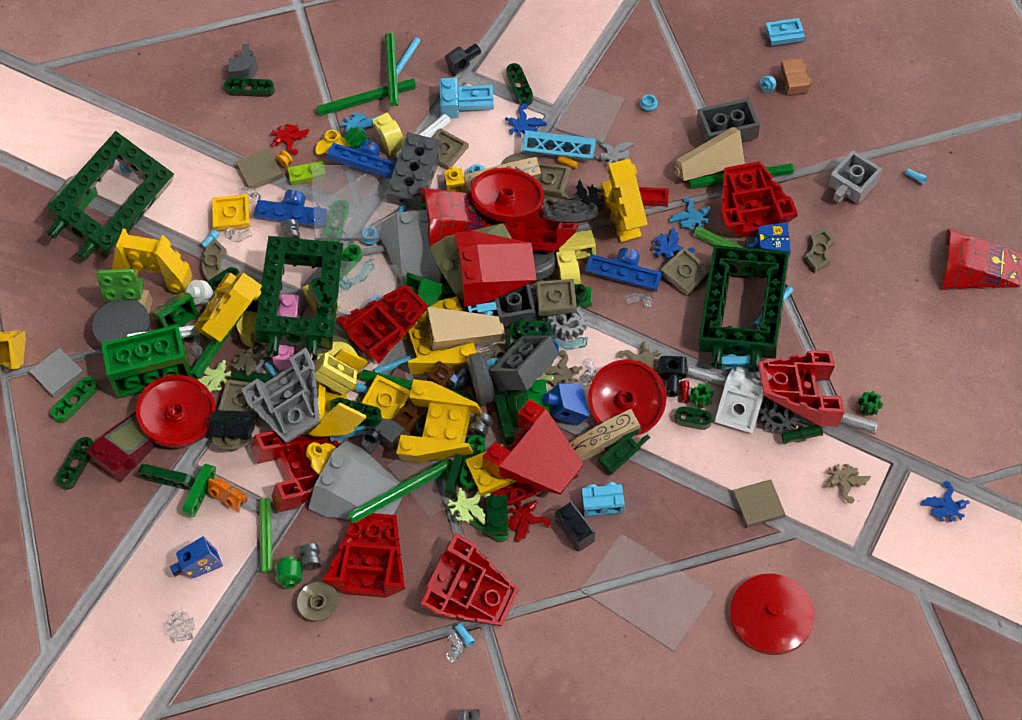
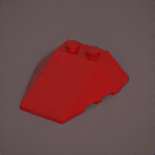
[721,161,798,237]
[504,208,578,253]
[454,231,537,307]
[419,533,519,626]

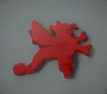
[271,124,310,155]
[508,500,551,543]

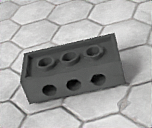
[386,132,443,211]

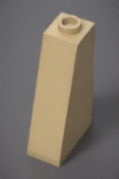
[675,127,745,181]
[426,307,504,350]

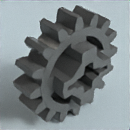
[759,396,801,434]

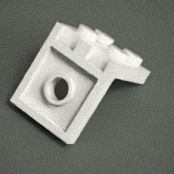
[715,367,764,433]

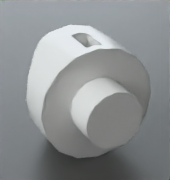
[186,280,215,305]

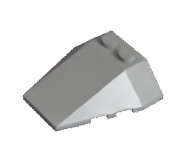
[380,210,443,286]
[242,348,320,443]
[308,441,404,521]

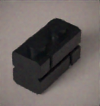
[209,410,255,439]
[555,502,595,552]

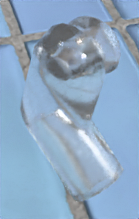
[239,186,261,205]
[224,228,252,243]
[625,293,653,307]
[190,335,206,360]
[579,358,597,385]
[446,630,464,662]

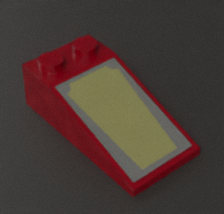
[86,412,157,483]

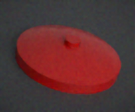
[470,168,544,222]
[588,359,666,437]
[136,375,216,448]
[730,573,815,655]

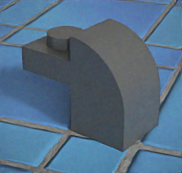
[228,44,258,79]
[361,419,406,455]

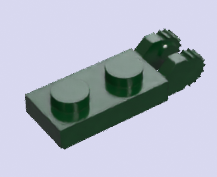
[598,426,651,475]

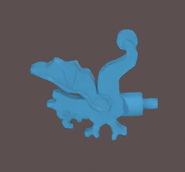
[340,113,377,144]
[669,197,711,230]

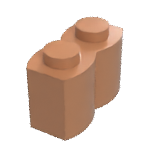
[780,58,812,95]

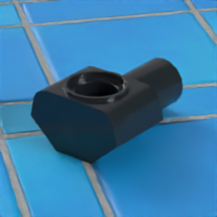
[445,44,481,77]
[658,356,687,397]

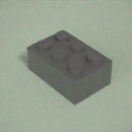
[696,98,760,143]
[489,336,559,391]

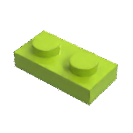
[288,161,326,186]

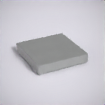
[29,348,84,397]

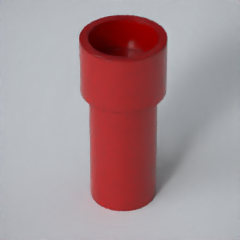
[680,380,690,403]

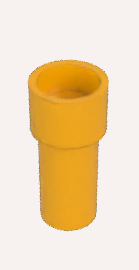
[558,156,579,169]

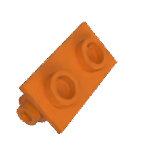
[207,477,248,513]

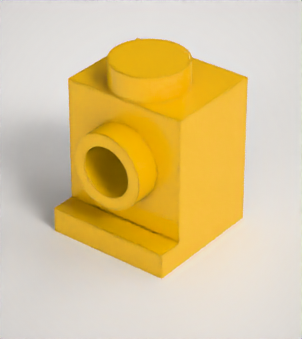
[444,166,466,193]

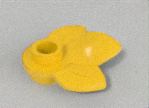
[315,130,351,155]
[306,442,336,475]

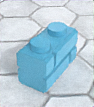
[440,78,459,119]
[581,482,625,517]

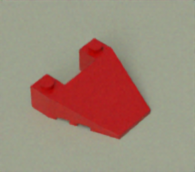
[758,350,845,427]
[483,399,583,495]
[251,431,340,513]

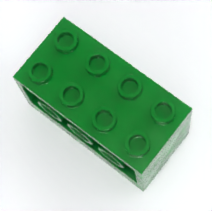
[101,324,193,398]

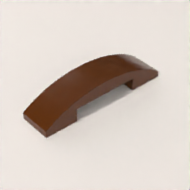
[393,361,455,433]

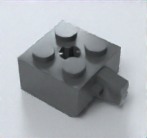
[493,284,538,329]

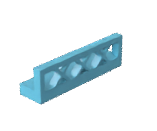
[522,130,596,160]

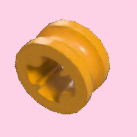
[275,150,293,168]

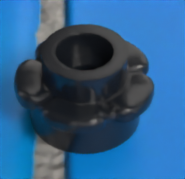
[363,425,382,444]

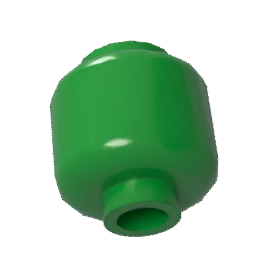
[275,556,302,589]

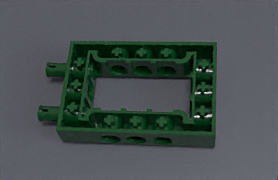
[46,130,174,261]
[255,236,343,360]
[699,245,789,372]

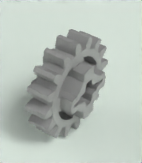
[547,306,588,340]

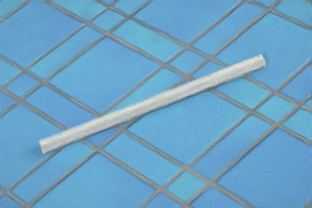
[687,366,879,433]

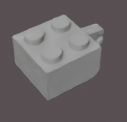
[828,150,883,204]

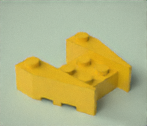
[600,158,648,242]
[112,229,193,293]
[193,273,262,342]
[401,296,477,375]
[397,379,482,463]

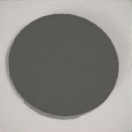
[543,200,598,222]
[92,299,150,344]

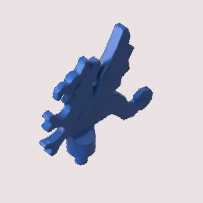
[505,103,547,137]
[653,227,695,261]
[920,481,970,522]

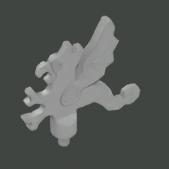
[596,137,634,166]

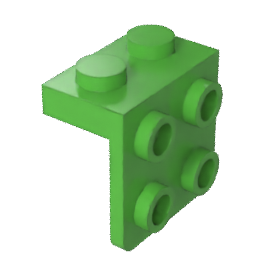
[96,269,144,300]

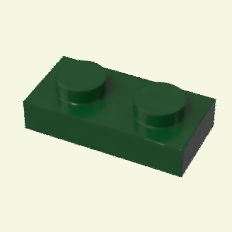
[487,495,508,536]

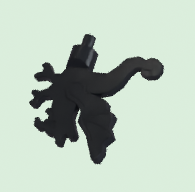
[576,180,605,210]

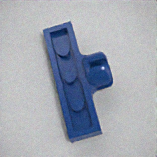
[326,140,396,179]
[253,190,328,229]
[585,248,662,292]

